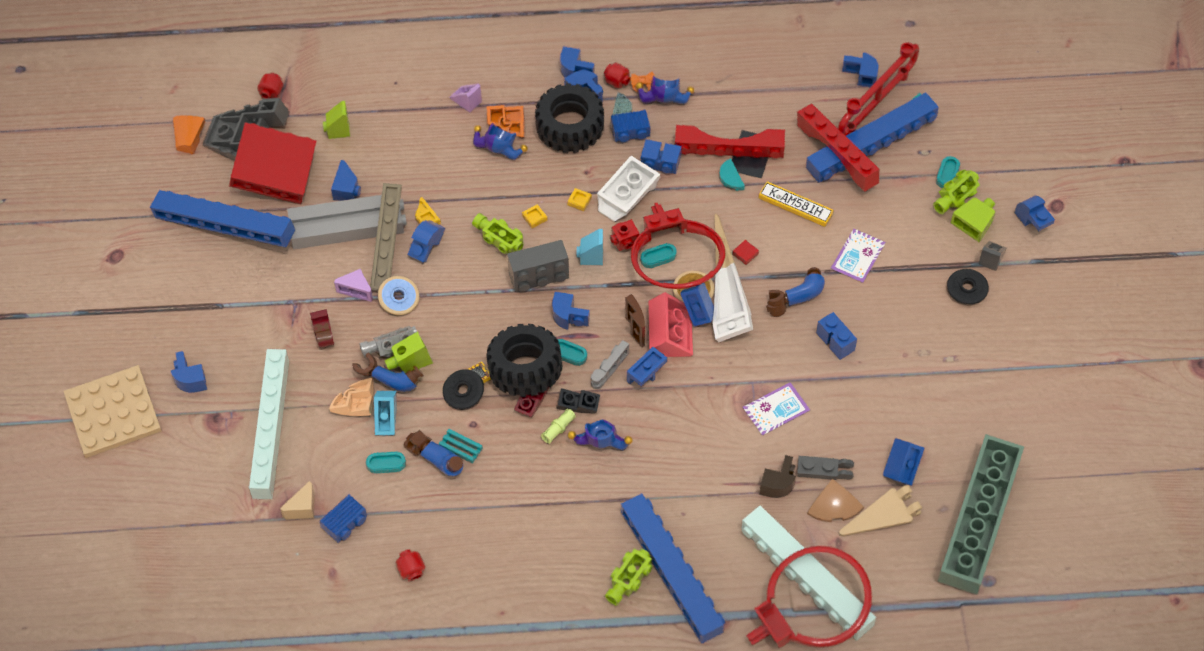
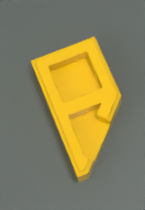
[415,197,441,224]

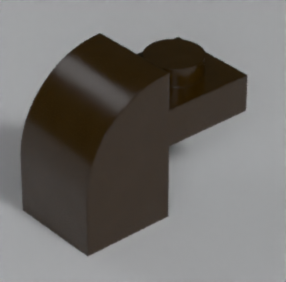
[759,455,796,498]

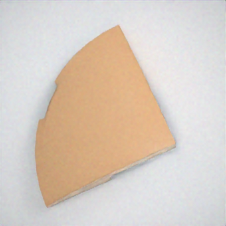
[329,378,374,416]

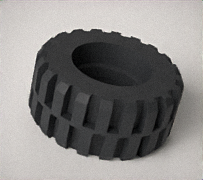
[535,83,604,153]
[486,324,563,397]

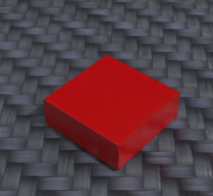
[732,240,759,265]

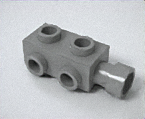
[359,326,417,358]

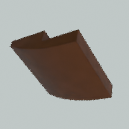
[625,294,645,348]

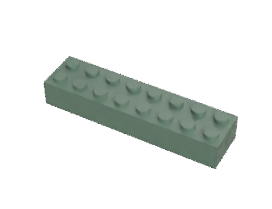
[938,434,1024,595]

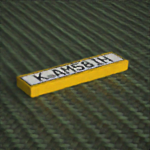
[759,181,834,227]

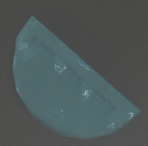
[613,93,632,115]

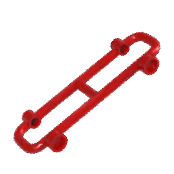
[838,42,919,136]

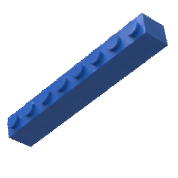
[806,92,939,183]
[150,190,295,247]
[621,494,725,644]

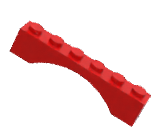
[797,103,880,192]
[675,125,785,158]

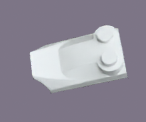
[597,156,660,222]

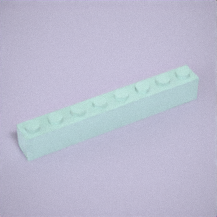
[249,349,289,499]
[742,506,876,641]

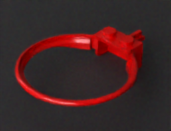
[631,202,726,289]
[746,546,872,649]

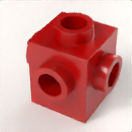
[610,219,640,251]

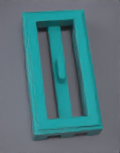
[438,429,483,464]

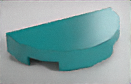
[719,158,745,191]

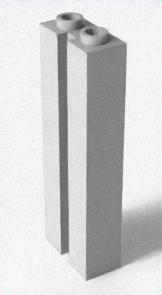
[287,195,407,250]

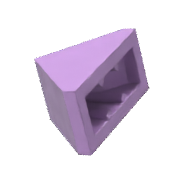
[450,83,482,112]
[334,269,373,302]

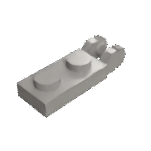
[591,340,629,389]

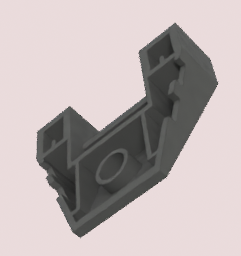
[202,98,290,161]

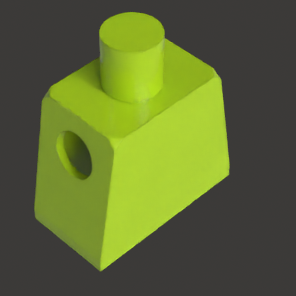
[951,198,995,242]
[384,332,433,372]

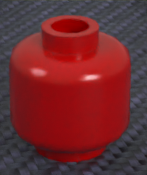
[603,62,631,89]
[257,73,283,99]
[395,549,426,581]

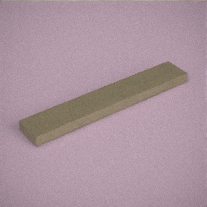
[370,183,402,292]

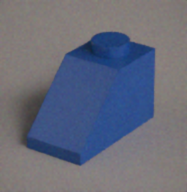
[331,160,361,201]

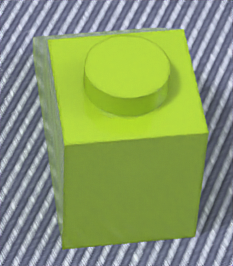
[323,101,350,139]

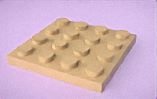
[63,365,161,458]

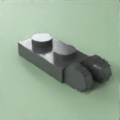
[797,456,854,480]

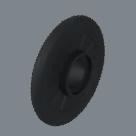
[947,269,989,305]
[443,369,484,410]

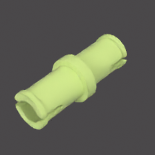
[541,409,576,444]

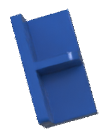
[680,283,714,326]
[627,347,667,386]
[883,438,924,486]

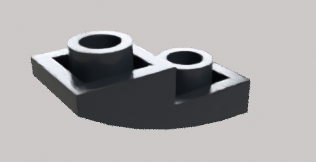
[556,388,600,413]

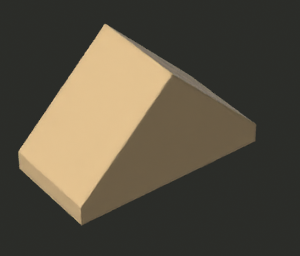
[280,482,315,520]

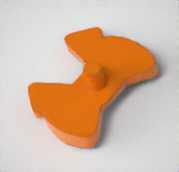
[631,72,655,93]

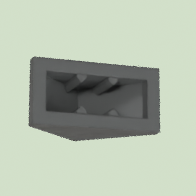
[979,241,1007,271]

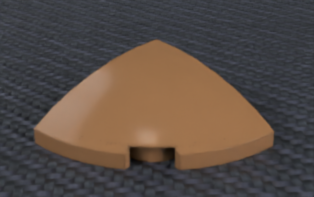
[807,479,864,522]

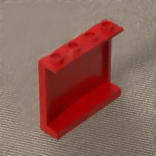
[229,123,317,204]

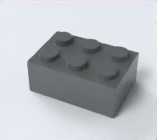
[507,240,569,292]

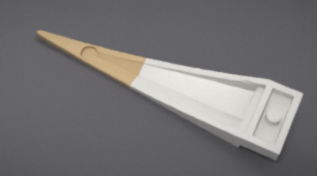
[713,214,753,342]

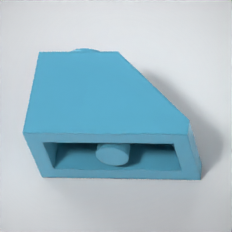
[577,229,603,265]
[374,391,397,435]

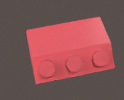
[648,292,693,357]

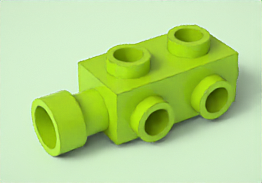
[933,170,980,214]
[472,213,524,254]
[605,548,653,606]

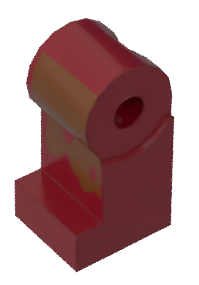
[310,309,334,348]

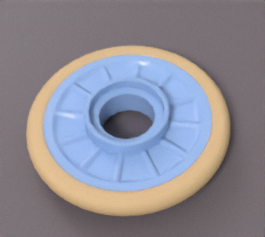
[378,276,419,315]

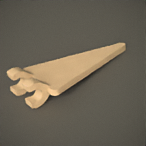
[839,485,922,536]

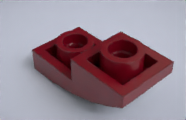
[514,387,549,418]

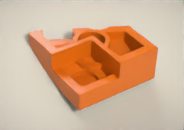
[487,105,525,138]
[173,115,205,155]

